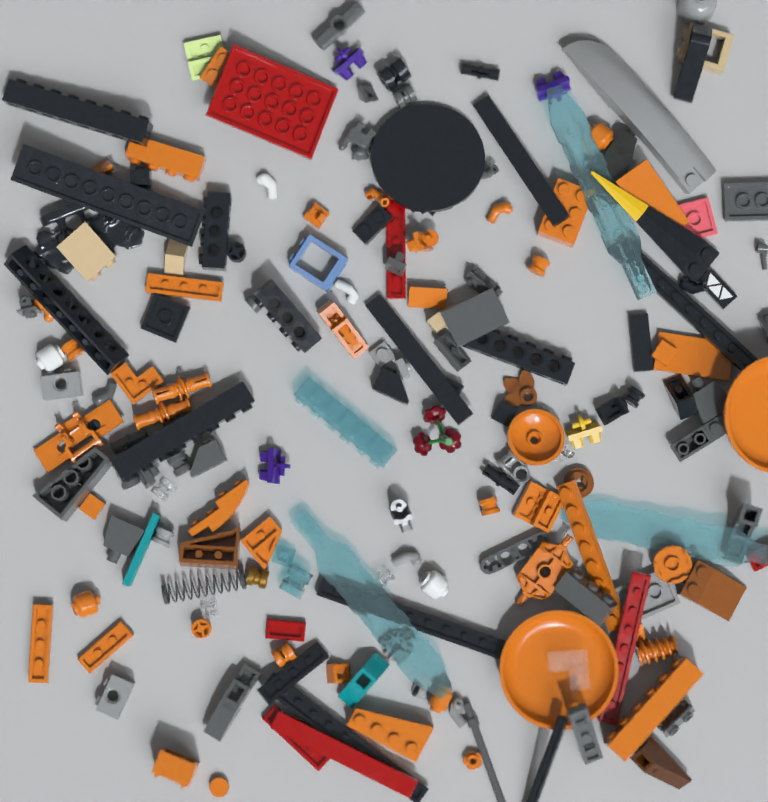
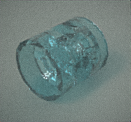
[279,564,313,599]

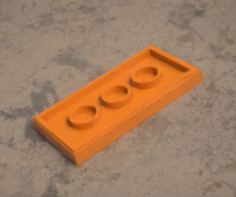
[614,159,690,227]
[653,332,732,381]

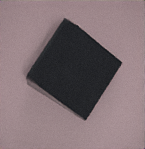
[491,401,517,427]

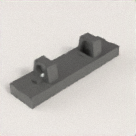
[566,703,603,765]

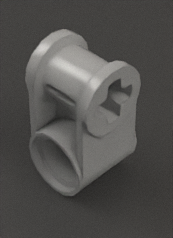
[496,448,530,485]

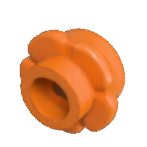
[463,751,482,770]

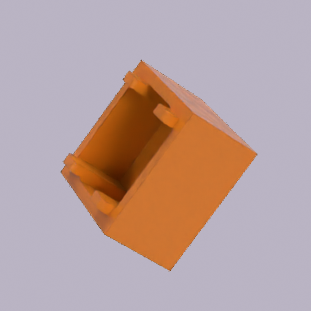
[152,747,200,789]

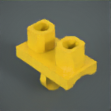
[565,415,602,449]

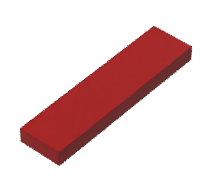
[262,704,330,772]

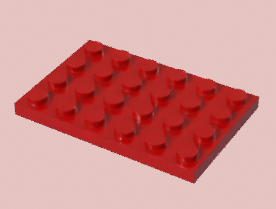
[205,44,339,160]

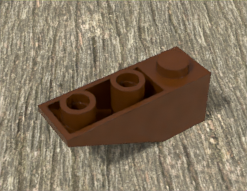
[630,737,692,789]

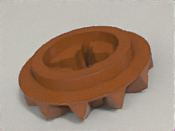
[563,468,594,498]

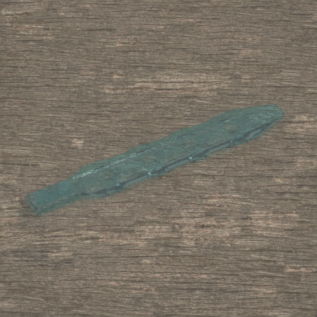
[547,85,656,300]
[561,499,768,567]
[290,509,453,699]

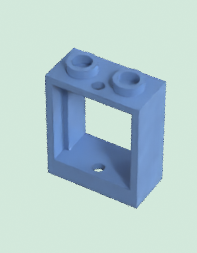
[288,234,348,293]

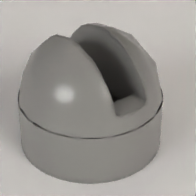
[411,682,428,699]

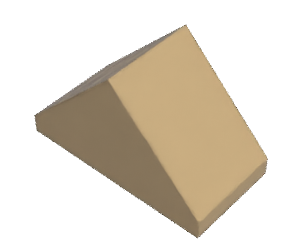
[164,239,188,277]

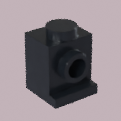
[130,166,152,189]

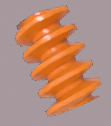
[635,634,678,666]

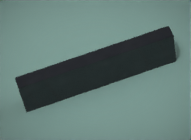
[257,642,329,705]

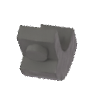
[723,503,763,562]

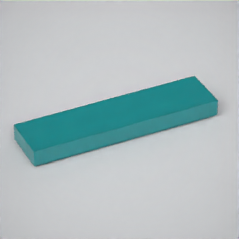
[122,513,161,587]

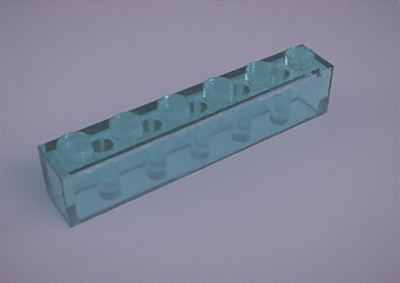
[294,377,398,469]

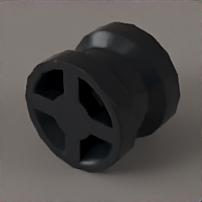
[227,242,246,263]
[621,385,645,408]

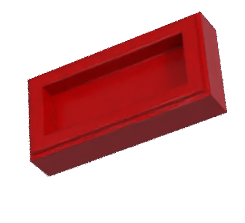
[266,619,306,642]

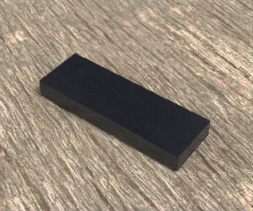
[628,313,653,372]

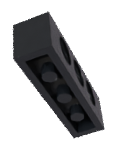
[199,191,232,271]
[253,279,322,353]

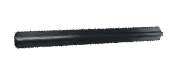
[526,715,568,802]

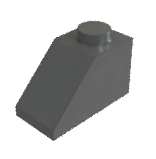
[190,438,227,478]

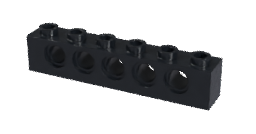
[462,329,575,386]

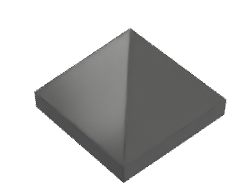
[358,83,378,103]

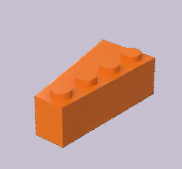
[347,707,434,762]

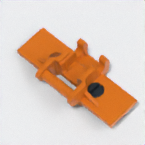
[33,399,124,473]

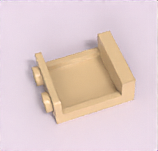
[57,222,117,282]

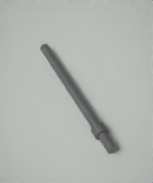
[463,702,506,802]

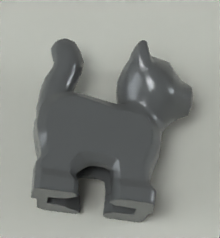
[338,120,377,161]

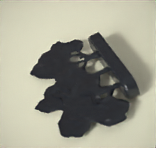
[34,204,144,274]

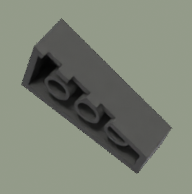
[32,447,112,522]

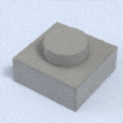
[369,342,396,369]
[396,358,412,380]

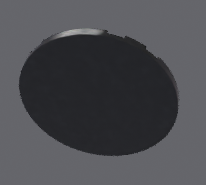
[371,104,485,213]

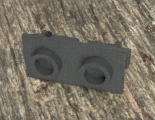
[463,267,503,297]
[16,295,42,319]
[657,700,695,737]

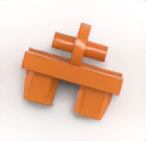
[406,230,439,253]

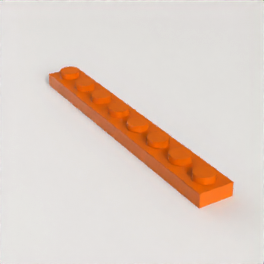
[556,480,623,632]

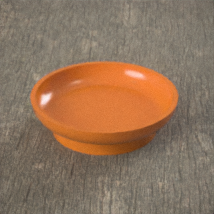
[723,357,768,472]
[500,610,619,730]

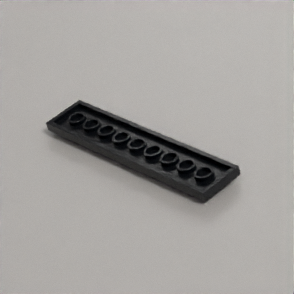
[10,144,205,247]

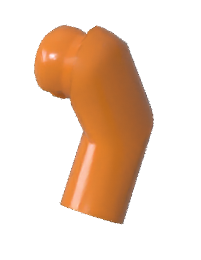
[365,188,389,207]

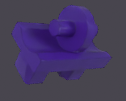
[332,46,367,81]
[536,71,571,104]
[259,448,291,484]

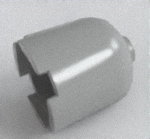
[677,0,717,25]

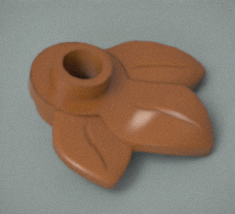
[503,370,537,407]

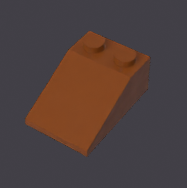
[677,560,747,622]

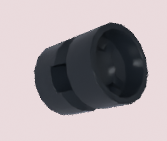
[376,56,412,92]

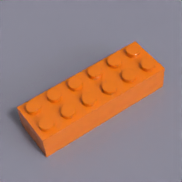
[604,657,704,762]

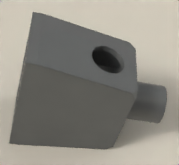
[691,376,727,425]
[103,515,145,564]

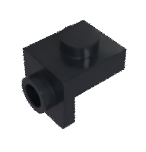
[595,396,629,426]

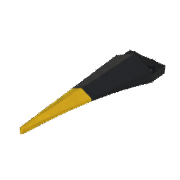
[590,171,720,283]

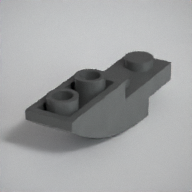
[670,413,726,462]
[204,663,261,742]

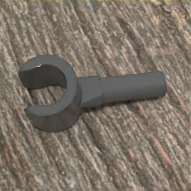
[756,243,768,270]

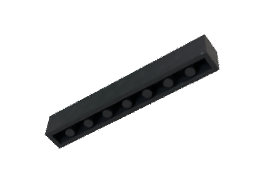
[2,78,154,147]
[110,381,255,482]

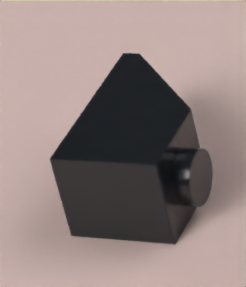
[372,367,409,405]
[663,374,698,420]

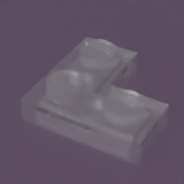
[547,649,590,690]

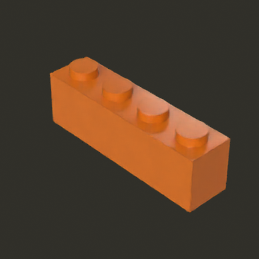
[125,139,206,183]

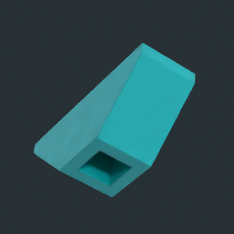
[338,652,390,708]

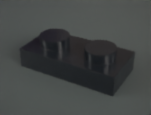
[353,204,394,245]

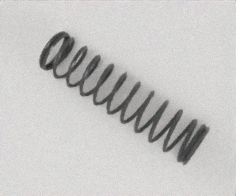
[161,569,247,605]

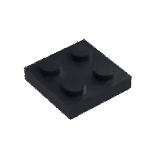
[141,293,191,343]

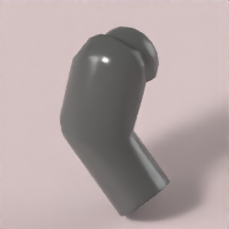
[481,164,499,180]
[92,382,117,406]

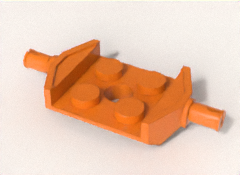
[515,534,574,607]

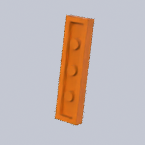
[145,273,224,302]
[28,604,54,683]

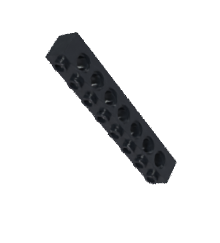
[4,245,129,375]

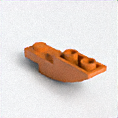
[188,479,250,537]

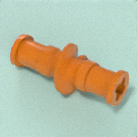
[151,371,211,405]
[132,397,192,431]

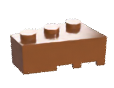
[179,527,241,570]

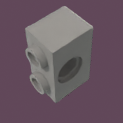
[40,369,84,401]
[95,673,135,719]

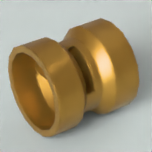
[246,566,270,589]

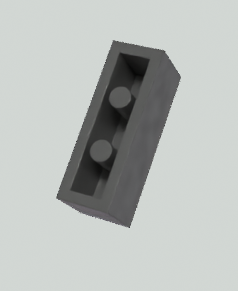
[554,568,618,626]

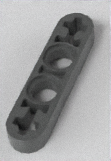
[480,532,550,574]

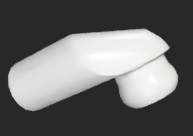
[257,173,277,199]
[335,279,359,305]

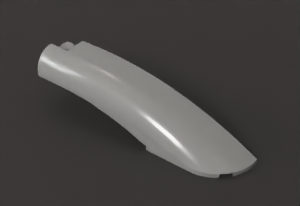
[562,40,716,194]

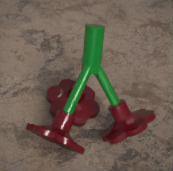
[413,405,462,456]

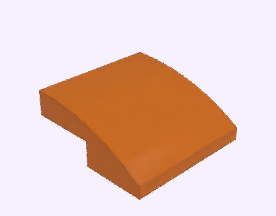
[512,481,563,533]

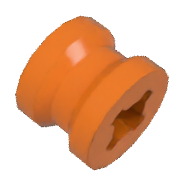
[527,255,550,277]
[60,339,84,362]
[478,497,500,516]
[191,619,212,638]

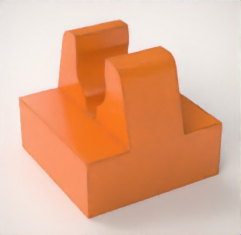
[303,202,330,229]

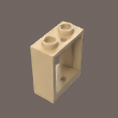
[676,22,734,75]

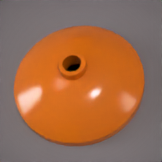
[507,409,565,466]

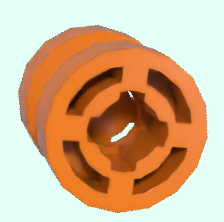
[271,641,297,668]

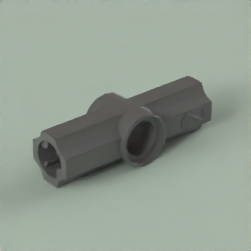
[313,0,365,51]

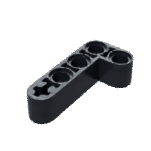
[673,23,712,103]

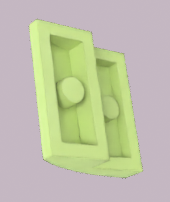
[184,35,224,81]

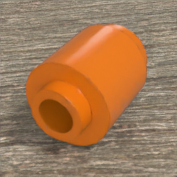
[428,683,453,714]

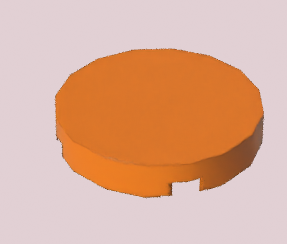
[653,545,692,584]

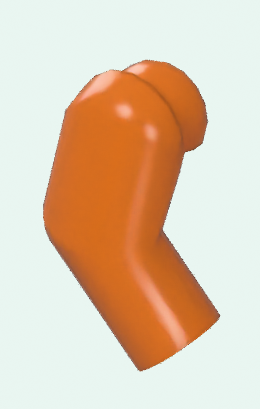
[486,201,513,224]
[32,297,54,322]

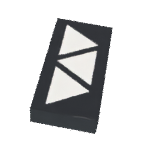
[697,268,737,310]

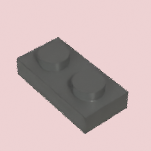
[433,332,471,372]

